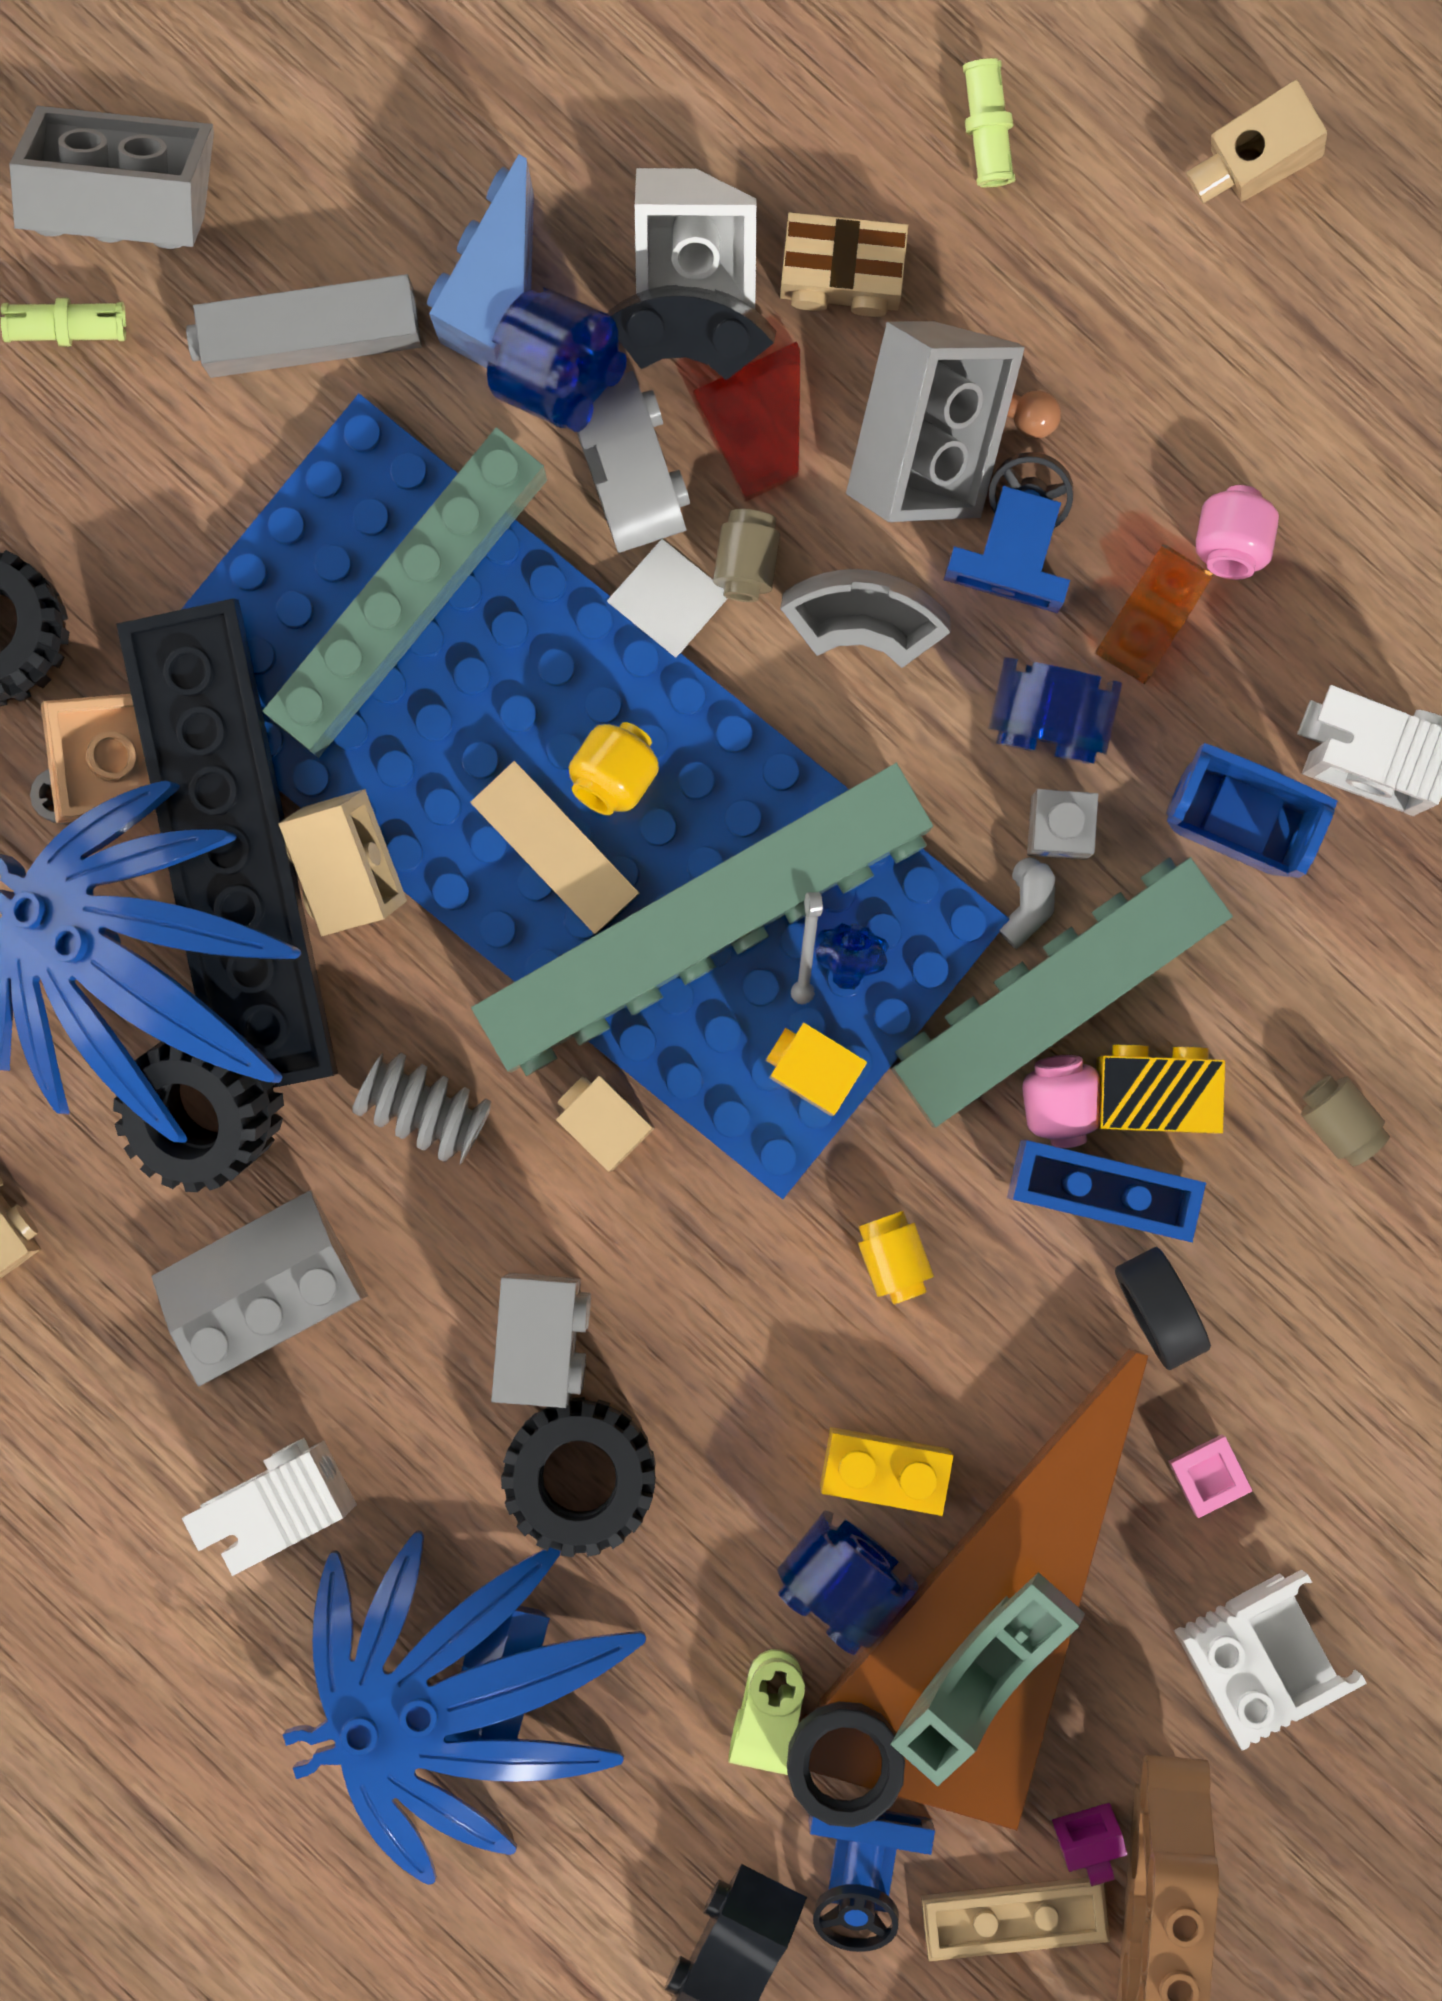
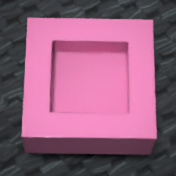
[1168,1434,1252,1518]

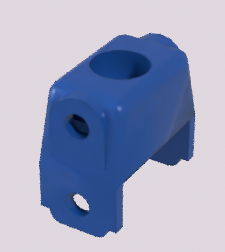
[1166,743,1338,878]

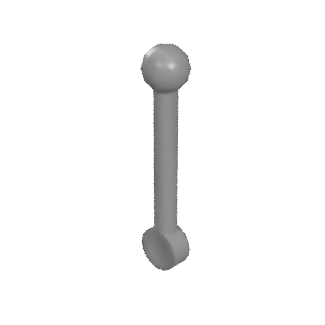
[791,892,823,1004]

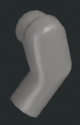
[999,857,1055,950]

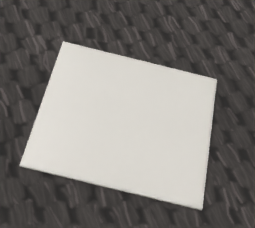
[607,539,728,658]

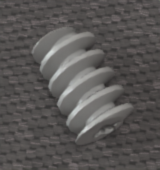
[353,1053,491,1165]

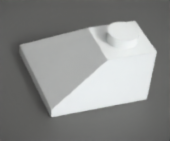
[635,168,756,309]

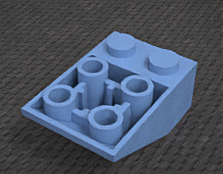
[427,154,534,377]

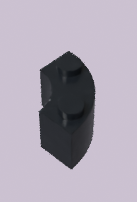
[603,285,776,380]
[664,1864,807,2001]

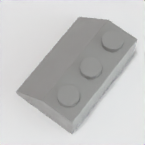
[9,106,214,249]
[846,321,1025,522]
[151,1190,368,1387]

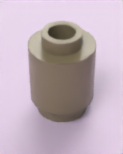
[713,509,780,602]
[1301,1075,1390,1167]

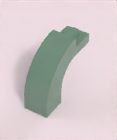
[890,1572,1085,1786]

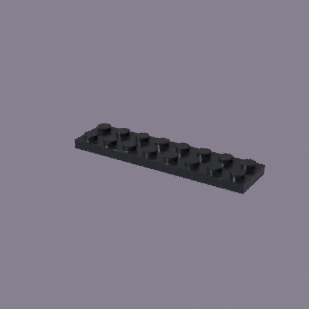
[116,599,338,1088]

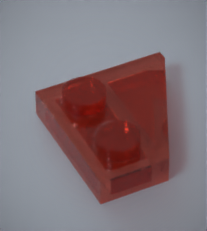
[693,341,800,502]

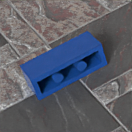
[1007,1140,1206,1243]

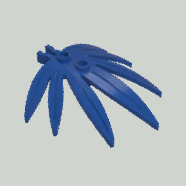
[0,780,301,1143]
[283,1531,646,1885]

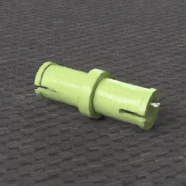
[963,58,1016,187]
[1,298,126,346]

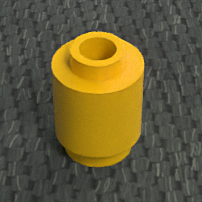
[858,1210,934,1304]

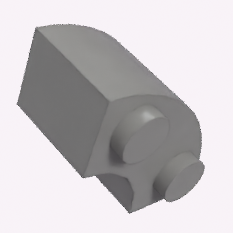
[565,371,690,553]
[780,569,951,668]

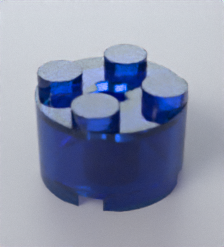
[486,287,627,432]
[988,657,1123,764]
[777,1510,919,1655]

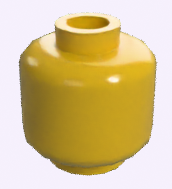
[568,722,659,815]

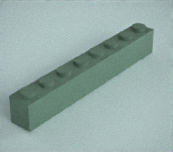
[471,762,933,1076]

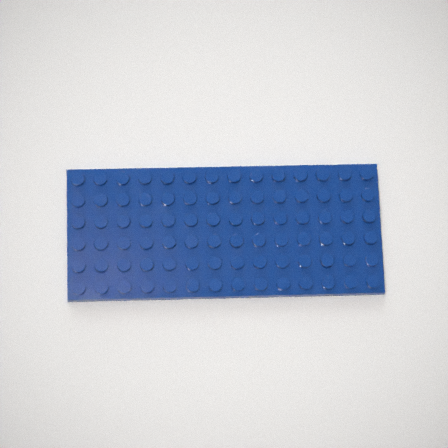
[181,393,1010,1199]

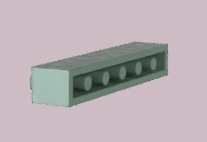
[263,427,547,758]
[891,857,1233,1128]

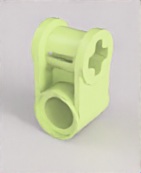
[728,1649,805,1775]

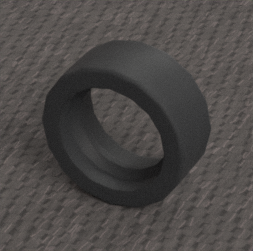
[1115,1247,1211,1370]
[787,1701,905,1827]

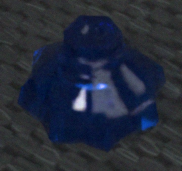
[815,923,889,989]

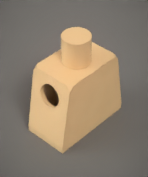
[1186,79,1327,204]

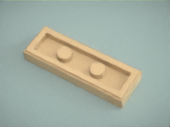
[470,761,640,935]
[921,1878,1110,1961]

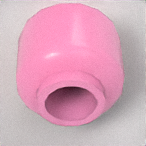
[1196,485,1279,580]
[1022,1055,1101,1148]

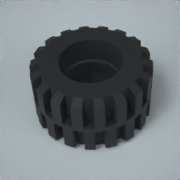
[0,550,69,706]
[113,1035,284,1192]
[501,1397,656,1557]

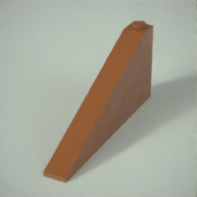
[802,1349,1148,1831]

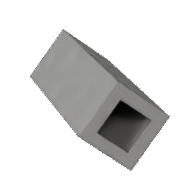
[186,274,422,378]

